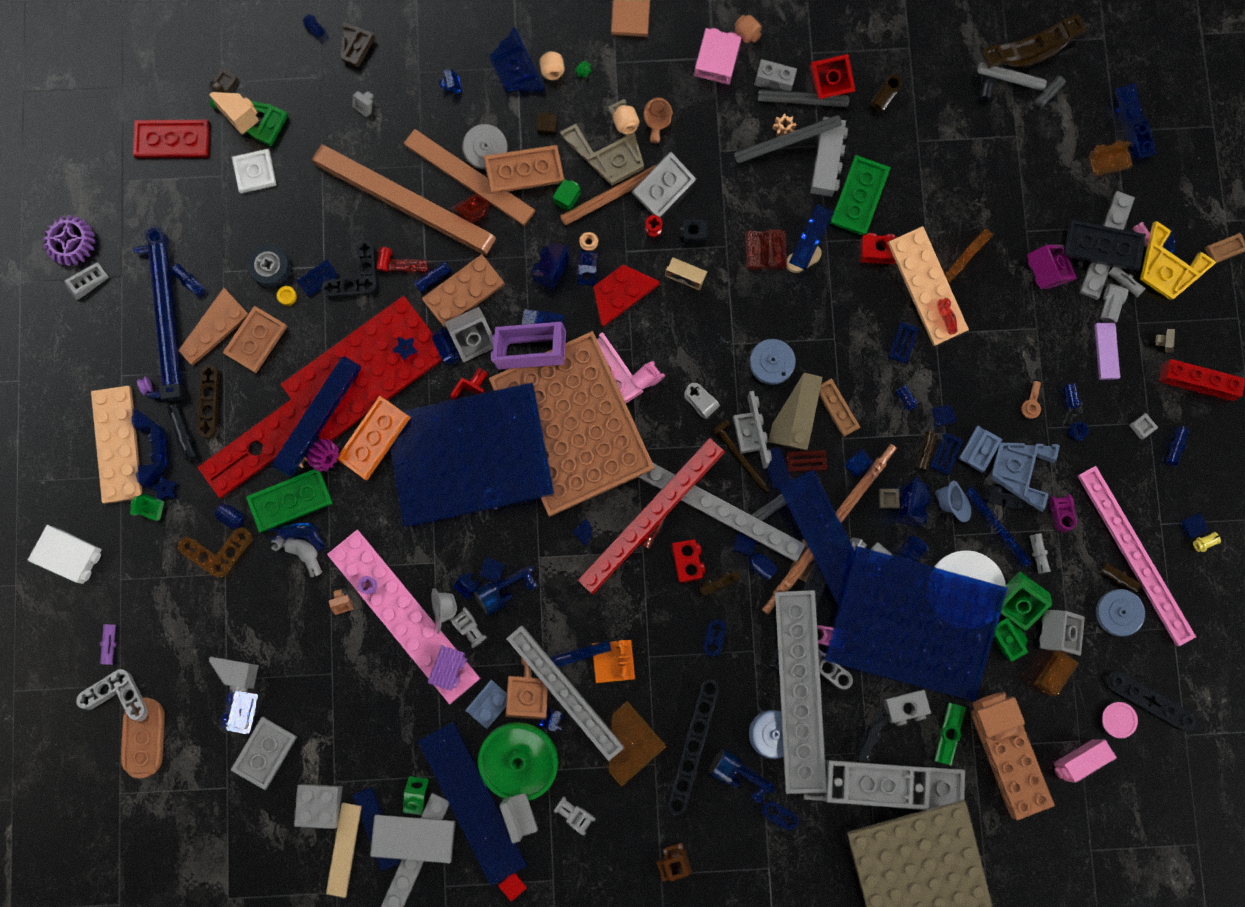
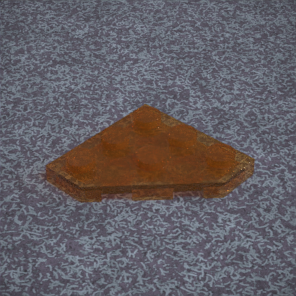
[609,701,666,786]

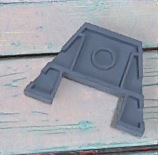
[990,443,1060,512]

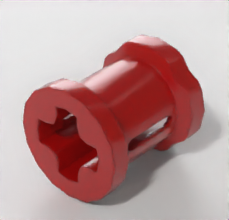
[645,215,662,237]

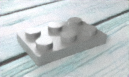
[631,152,696,217]
[231,717,297,790]

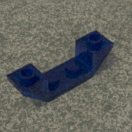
[131,409,167,488]

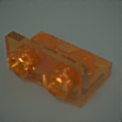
[1089,140,1133,176]

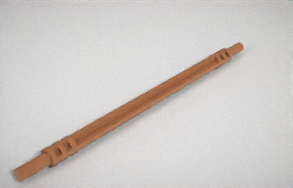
[762,444,897,614]

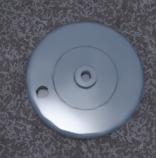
[749,339,795,385]
[1096,589,1145,637]
[749,710,784,759]

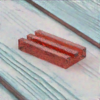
[787,450,827,472]

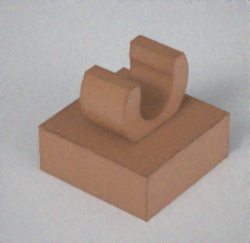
[329,589,354,615]

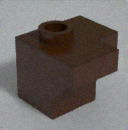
[657,842,692,882]

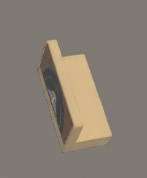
[665,258,707,290]

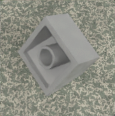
[444,307,494,363]
[1040,610,1085,656]
[209,657,259,692]

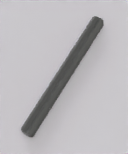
[735,115,842,163]

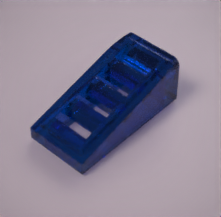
[845,448,874,478]

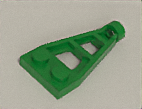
[210,98,288,146]

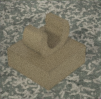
[1156,329,1175,353]

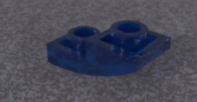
[522,309,564,325]

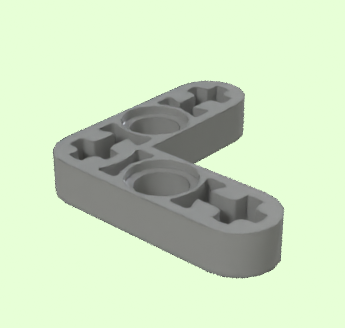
[76,669,148,722]

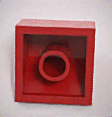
[809,54,855,99]

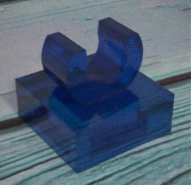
[438,69,462,94]
[454,573,480,600]
[540,707,566,732]

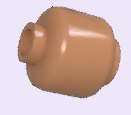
[734,15,761,43]

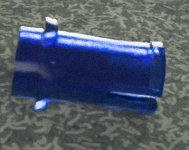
[302,14,326,38]
[1064,384,1081,409]
[896,385,918,411]

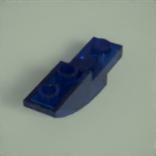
[1115,83,1157,159]

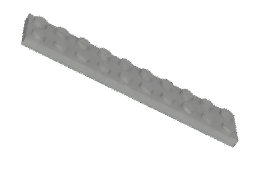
[775,590,827,793]

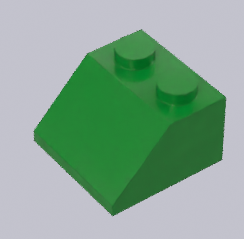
[995,571,1052,631]

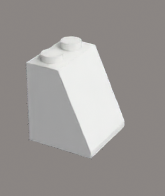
[28,525,102,584]

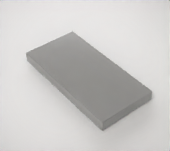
[371,815,455,863]

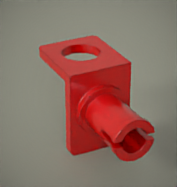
[450,368,488,402]

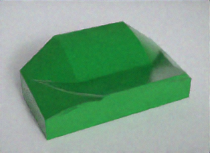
[989,618,1028,662]

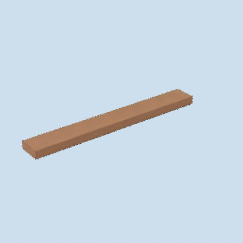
[404,129,535,226]

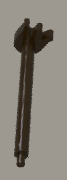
[711,420,769,493]

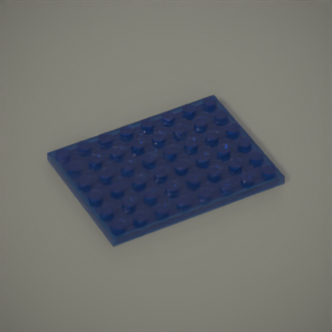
[390,382,555,527]
[824,545,1008,701]

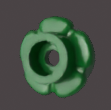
[575,61,592,78]

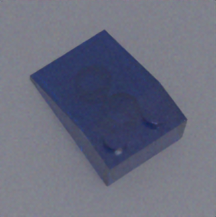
[897,477,932,528]

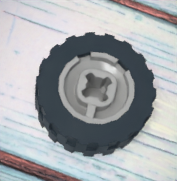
[247,244,291,288]

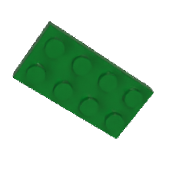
[830,155,891,235]
[246,469,333,533]

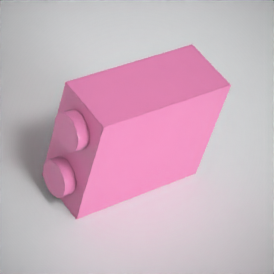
[694,28,741,84]
[1053,739,1116,783]

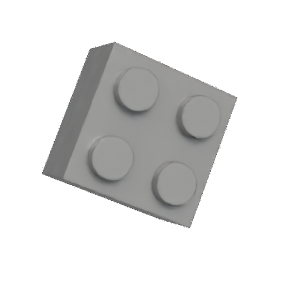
[294,784,342,828]

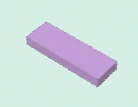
[1094,323,1120,380]

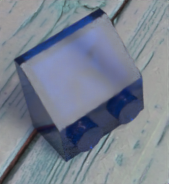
[531,243,570,290]

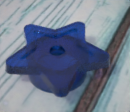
[393,337,417,361]
[151,476,176,500]

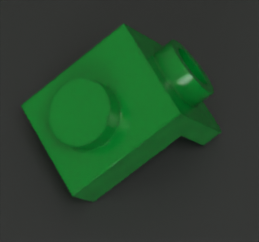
[130,494,164,521]

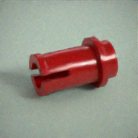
[376,247,393,272]

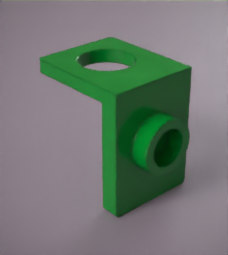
[403,776,428,815]

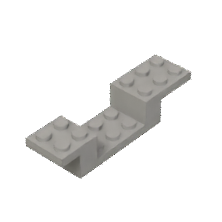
[803,760,965,809]

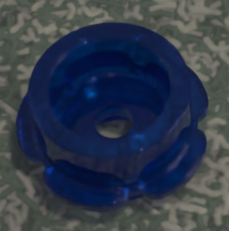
[1069,422,1088,440]

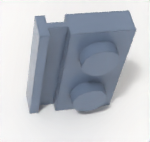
[958,426,1002,473]
[465,680,507,729]

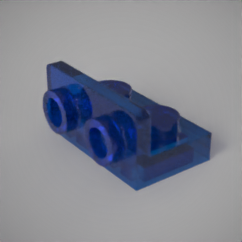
[221,690,258,734]

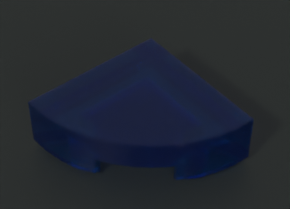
[573,519,592,546]

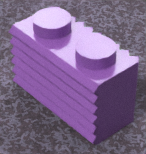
[427,645,467,691]

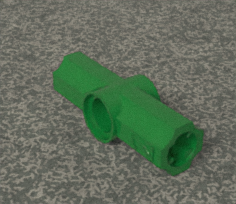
[934,703,966,766]

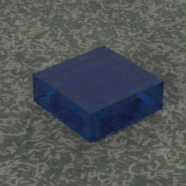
[1181,513,1209,539]
[479,557,505,583]

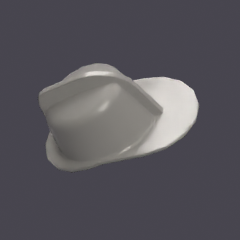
[431,588,457,634]

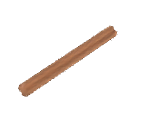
[561,165,656,225]

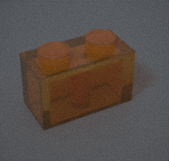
[1034,652,1079,696]

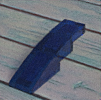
[789,204,834,270]

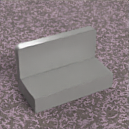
[500,793,538,843]

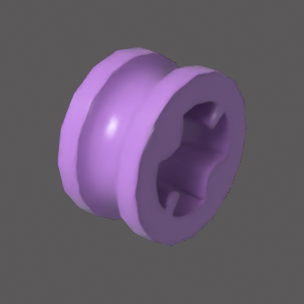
[137,376,153,395]
[358,576,377,594]

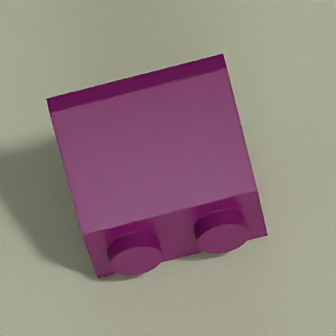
[1027,245,1077,289]

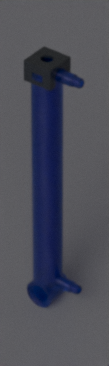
[133,227,185,403]

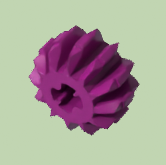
[306,439,340,472]

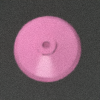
[1102,702,1138,738]

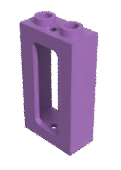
[491,322,566,369]

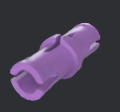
[99,624,116,665]

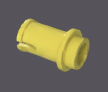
[1193,532,1221,552]

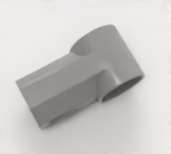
[1100,283,1129,323]

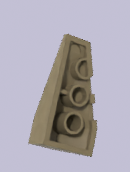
[768,373,822,451]

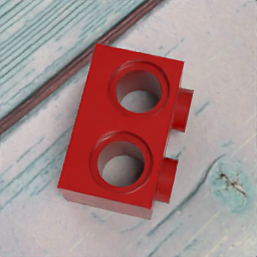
[672,539,705,583]

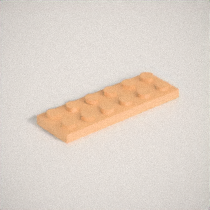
[887,227,969,346]
[91,386,142,504]

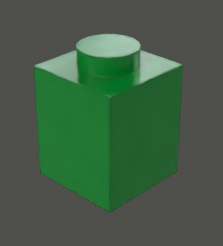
[553,179,581,211]

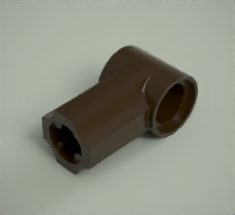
[870,74,902,112]

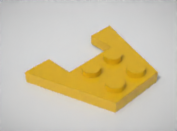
[1140,221,1217,300]

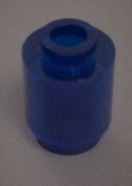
[214,503,245,530]
[749,552,778,580]

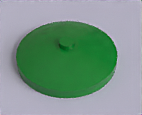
[478,722,558,801]

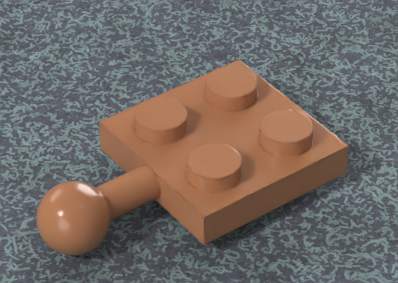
[506,657,547,720]

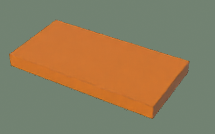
[337,395,411,480]

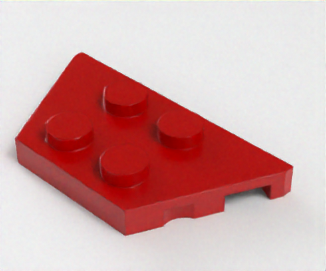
[594,265,660,327]

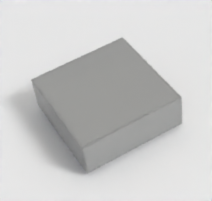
[1129,413,1158,440]

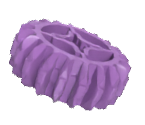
[42,215,96,266]

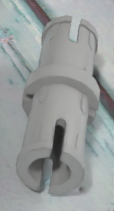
[1108,267,1146,298]
[1029,533,1051,574]

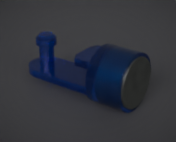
[474,565,537,616]
[709,749,776,803]

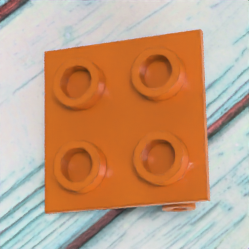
[592,640,635,683]

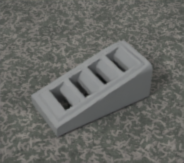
[64,262,109,300]

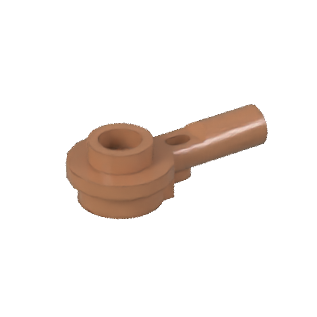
[1021,381,1041,419]

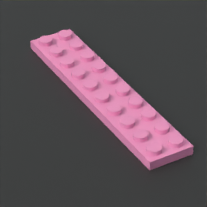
[327,530,481,704]

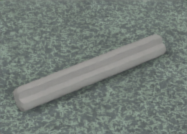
[977,62,1047,90]

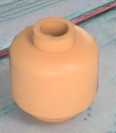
[540,52,565,80]
[613,105,639,134]

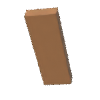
[819,378,860,437]

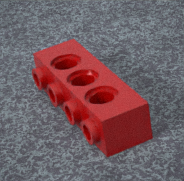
[1159,359,1245,401]

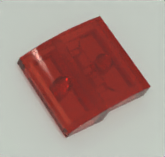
[745,229,787,269]

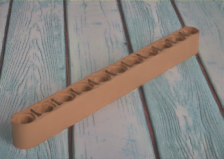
[311,145,496,255]

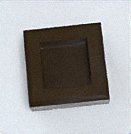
[537,112,557,134]

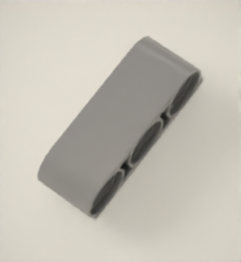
[818,649,853,689]

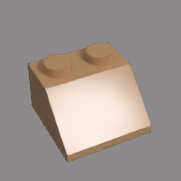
[209,92,259,135]

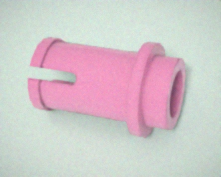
[1132,222,1150,247]

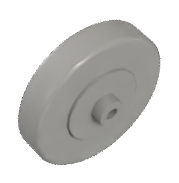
[462,124,507,170]

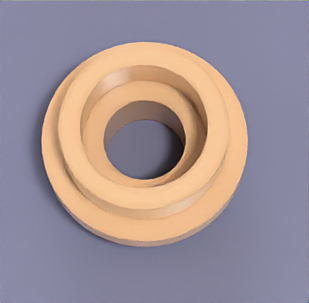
[579,232,598,251]

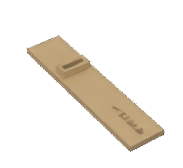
[326,803,362,898]

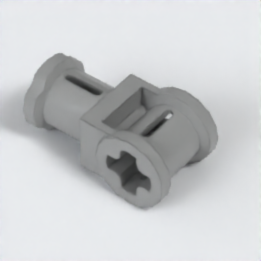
[450,607,487,648]
[554,797,596,835]

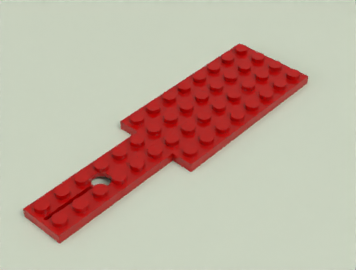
[197,296,449,498]

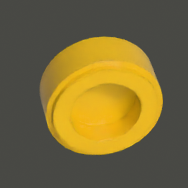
[277,286,297,306]

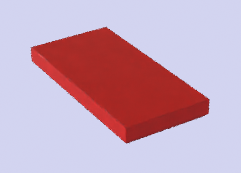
[133,120,210,158]

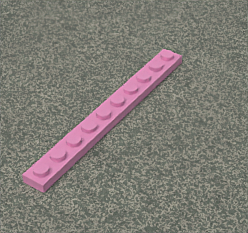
[1078,466,1196,646]

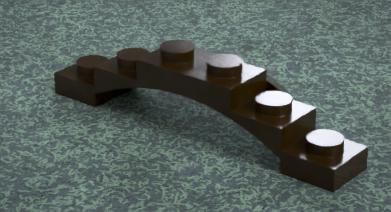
[981,14,1087,69]

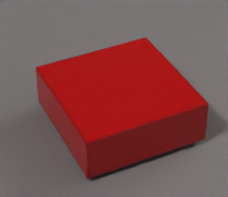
[498,872,527,901]

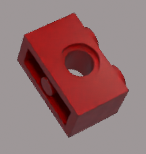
[860,233,898,264]

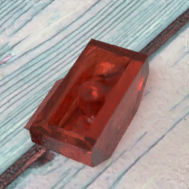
[449,193,491,224]

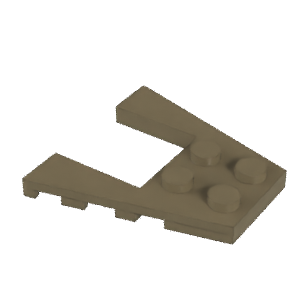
[560,99,644,186]

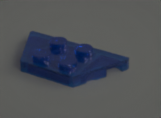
[489,27,545,91]

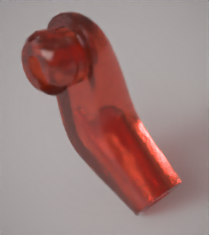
[937,298,958,334]

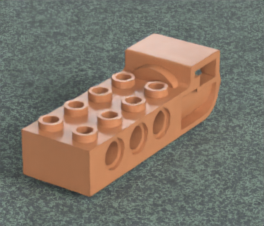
[971,692,1054,820]

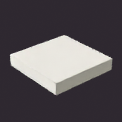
[232,149,277,194]

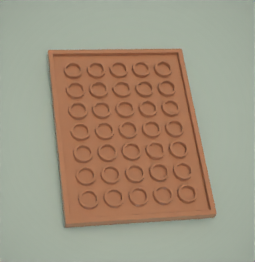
[489,331,655,517]

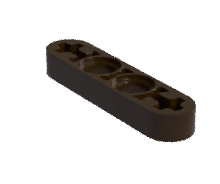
[197,365,219,439]

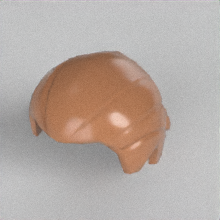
[644,98,673,144]

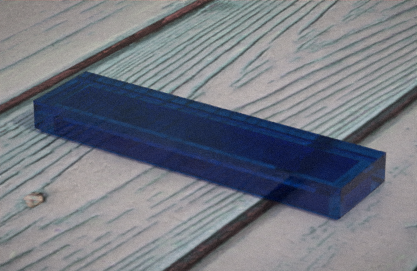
[353,787,401,871]

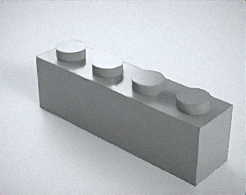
[810,117,848,197]

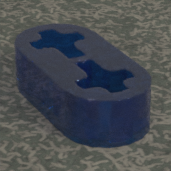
[432,328,459,364]
[704,620,726,657]
[762,801,799,830]

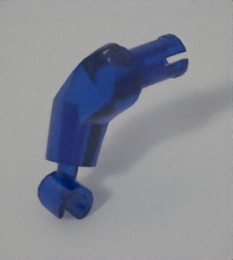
[268,523,327,552]

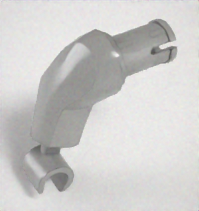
[271,536,322,577]

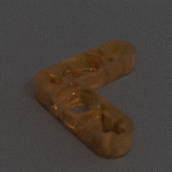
[945,228,993,284]
[178,528,252,577]

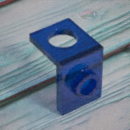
[577,251,599,285]

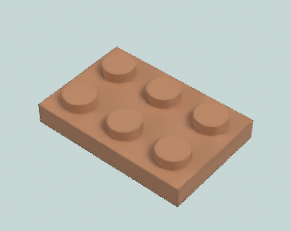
[223,306,288,373]

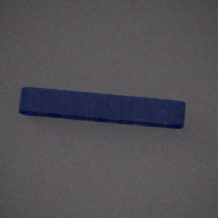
[272,356,361,477]

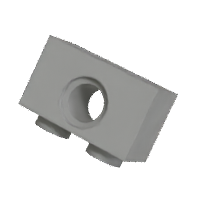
[755,59,797,92]
[883,690,931,726]

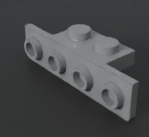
[733,391,772,469]

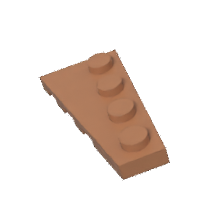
[178,288,248,366]

